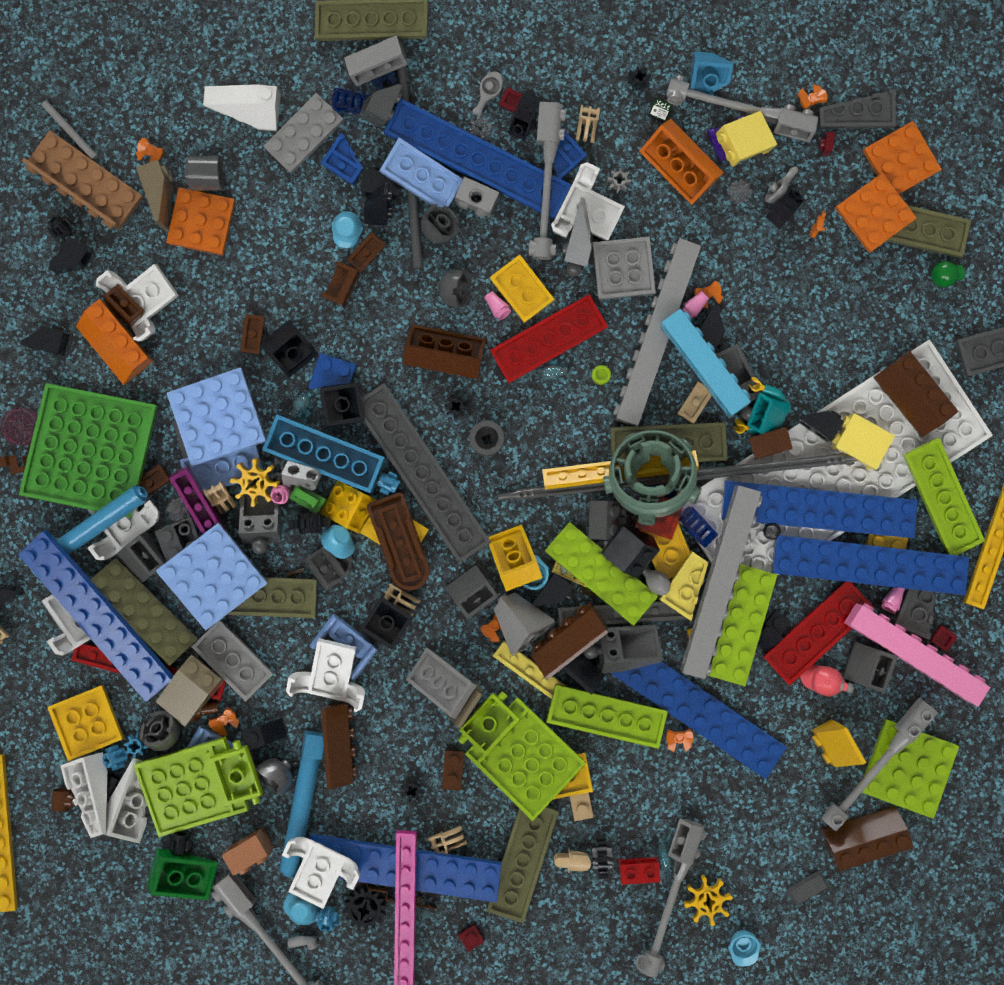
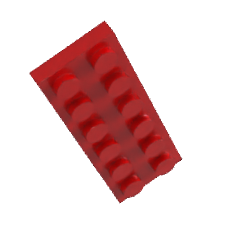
[490,294,608,384]
[762,581,874,686]

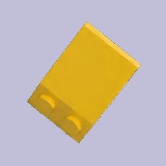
[488,524,542,591]
[811,719,866,767]

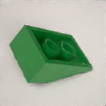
[147,848,218,900]

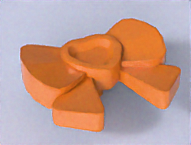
[798,84,827,109]
[136,138,164,163]
[810,211,826,238]
[694,281,723,309]
[480,614,501,642]
[209,707,239,736]
[666,729,694,752]

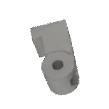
[281,461,322,491]

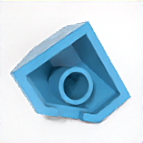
[689,51,733,95]

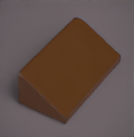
[103,284,145,327]
[749,427,793,460]

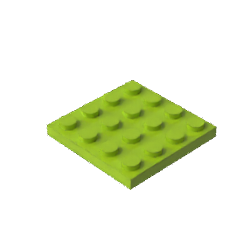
[862,719,959,819]

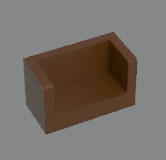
[321,261,360,308]

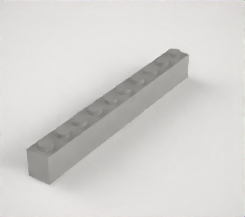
[613,238,701,427]
[680,485,762,679]

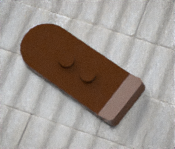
[367,492,430,590]

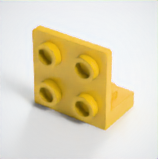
[321,480,376,534]

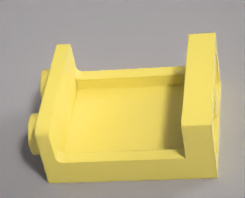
[716,111,777,167]
[831,413,895,471]

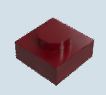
[499,87,523,113]
[818,132,835,157]
[929,625,958,652]
[458,923,485,952]

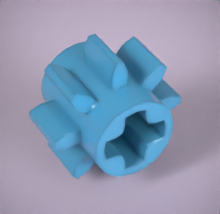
[377,471,401,496]
[124,733,149,758]
[102,745,128,771]
[315,906,340,932]

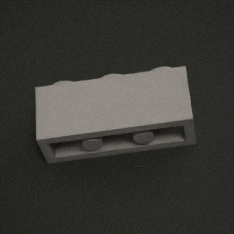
[344,35,408,86]

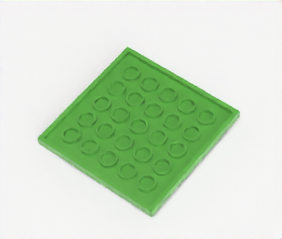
[19,383,158,518]

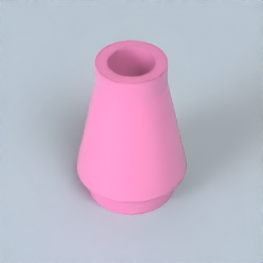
[484,291,511,320]
[681,291,709,319]
[270,485,295,504]
[881,587,905,614]

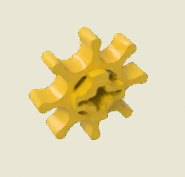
[230,457,280,507]
[683,875,733,926]

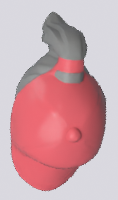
[800,665,854,697]

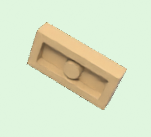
[677,382,712,424]
[570,793,594,821]

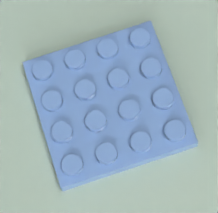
[167,367,267,467]
[156,522,268,631]

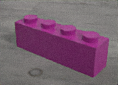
[169,465,228,534]

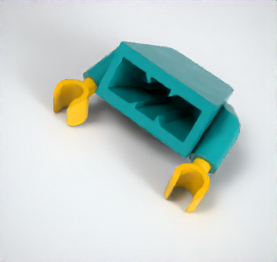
[733,377,791,435]

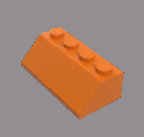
[639,119,724,205]
[76,299,153,385]

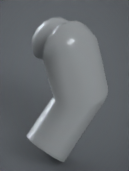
[287,936,318,950]

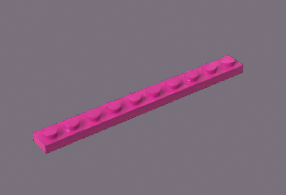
[394,830,417,985]

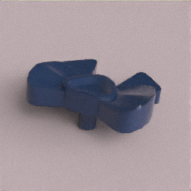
[370,70,398,91]

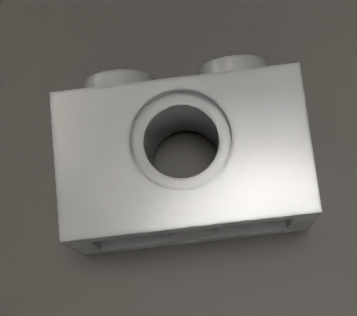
[455,177,499,218]

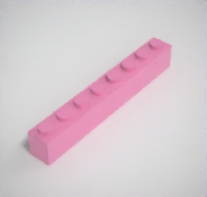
[844,603,991,707]

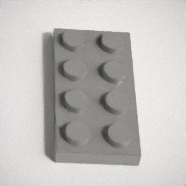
[263,93,344,174]
[192,619,274,702]
[406,647,477,719]

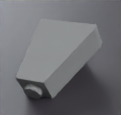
[494,593,555,656]

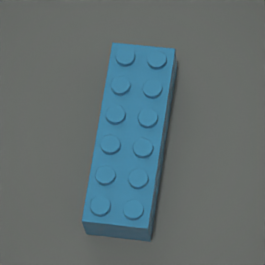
[262,414,386,494]

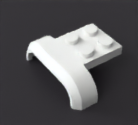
[551,162,625,241]
[96,264,179,342]
[87,500,160,560]
[42,595,91,656]
[286,638,365,712]
[282,837,360,909]

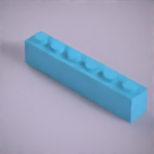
[660,309,751,418]

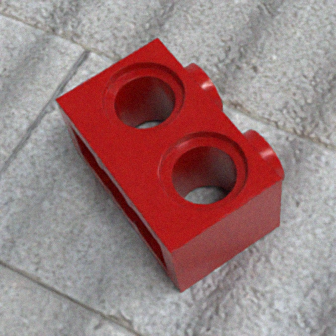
[618,857,661,885]

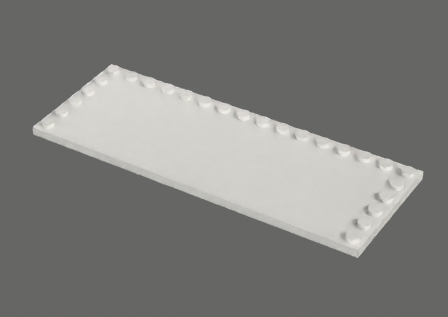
[677,339,993,575]

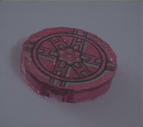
[1,407,38,446]

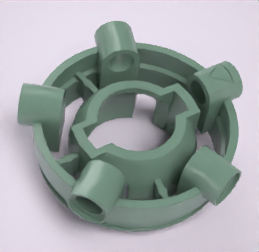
[603,430,702,526]

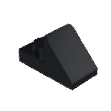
[758,609,792,651]

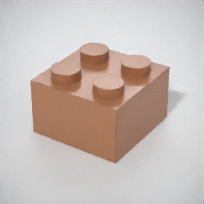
[221,827,274,876]

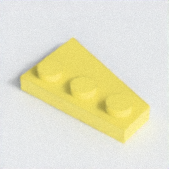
[659,551,708,621]

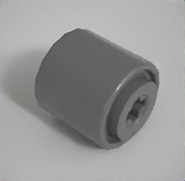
[185,155,225,191]
[469,420,504,457]

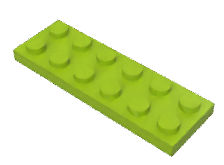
[903,438,985,555]
[545,522,658,626]
[708,564,777,686]
[546,684,668,749]

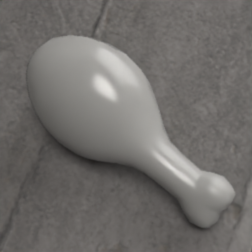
[472,71,503,117]
[765,166,798,204]
[643,567,670,596]

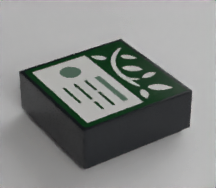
[648,98,673,123]

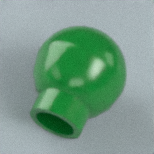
[931,261,965,288]

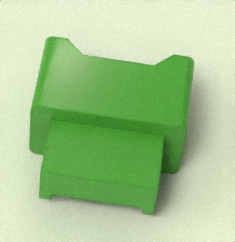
[289,486,327,513]

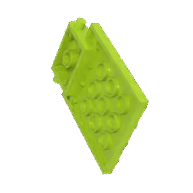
[458,691,586,821]
[134,736,264,837]

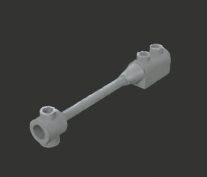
[666,75,818,143]
[529,102,566,260]
[821,698,938,831]
[636,818,706,978]
[212,872,324,985]

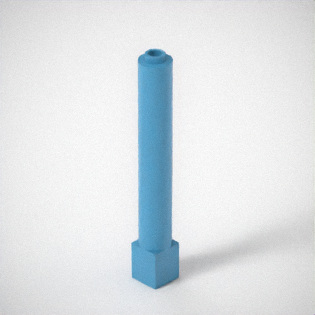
[30,485,148,577]
[279,730,324,877]

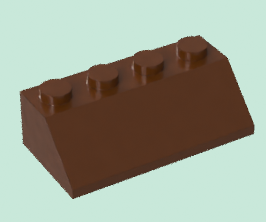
[403,324,486,379]
[873,351,959,437]
[531,602,608,680]
[321,703,358,789]
[822,805,914,872]

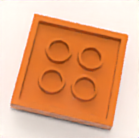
[862,121,942,194]
[835,173,916,253]
[166,187,236,256]

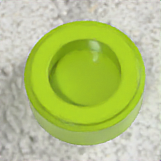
[591,365,611,385]

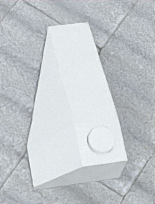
[203,85,281,131]
[60,752,107,838]
[104,758,147,844]

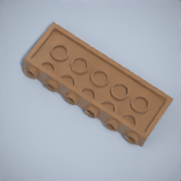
[22,130,144,231]

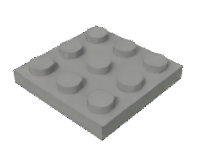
[592,237,656,300]

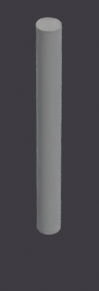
[41,100,98,161]

